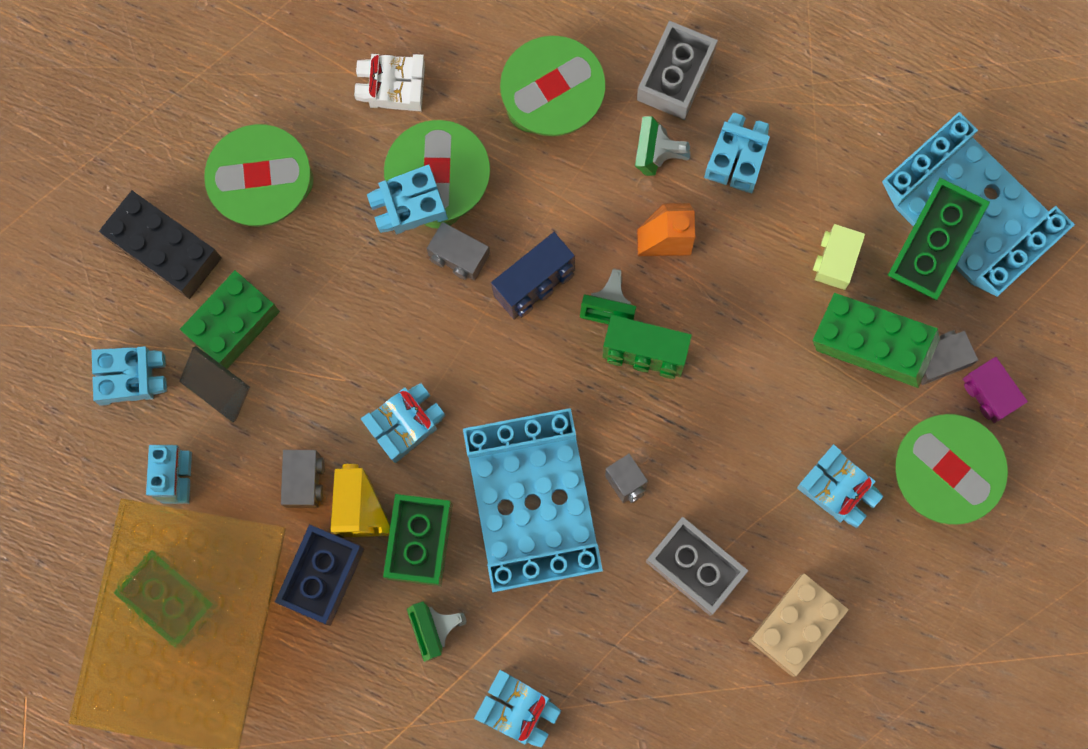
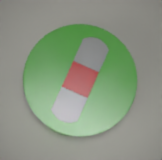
[500,36,605,136]
[384,120,490,229]
[204,124,313,226]
[895,414,1008,525]

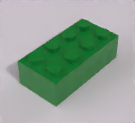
[888,178,990,301]
[812,293,940,388]

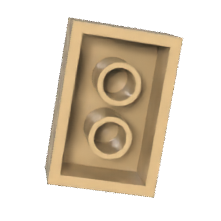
[748,573,849,677]

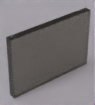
[179,346,250,422]

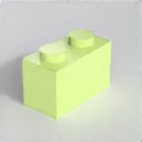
[813,224,865,290]

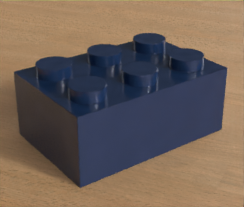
[491,232,575,319]
[275,524,364,626]

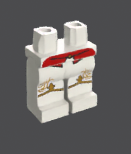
[354,54,425,112]

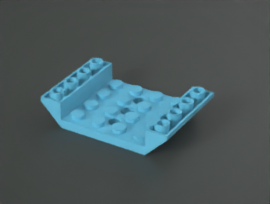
[882,112,1075,297]
[463,408,603,593]

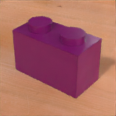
[963,357,1028,424]

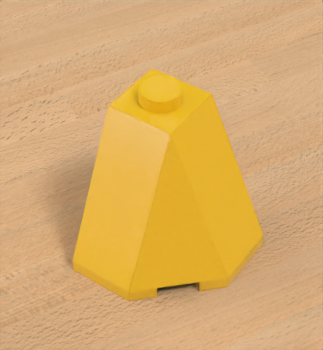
[331,464,391,538]

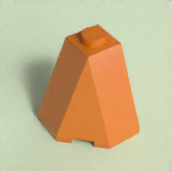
[637,203,695,256]

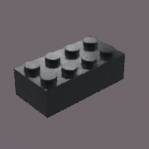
[98,190,222,299]

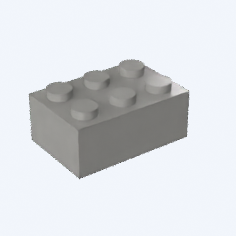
[637,21,718,120]
[646,516,748,616]

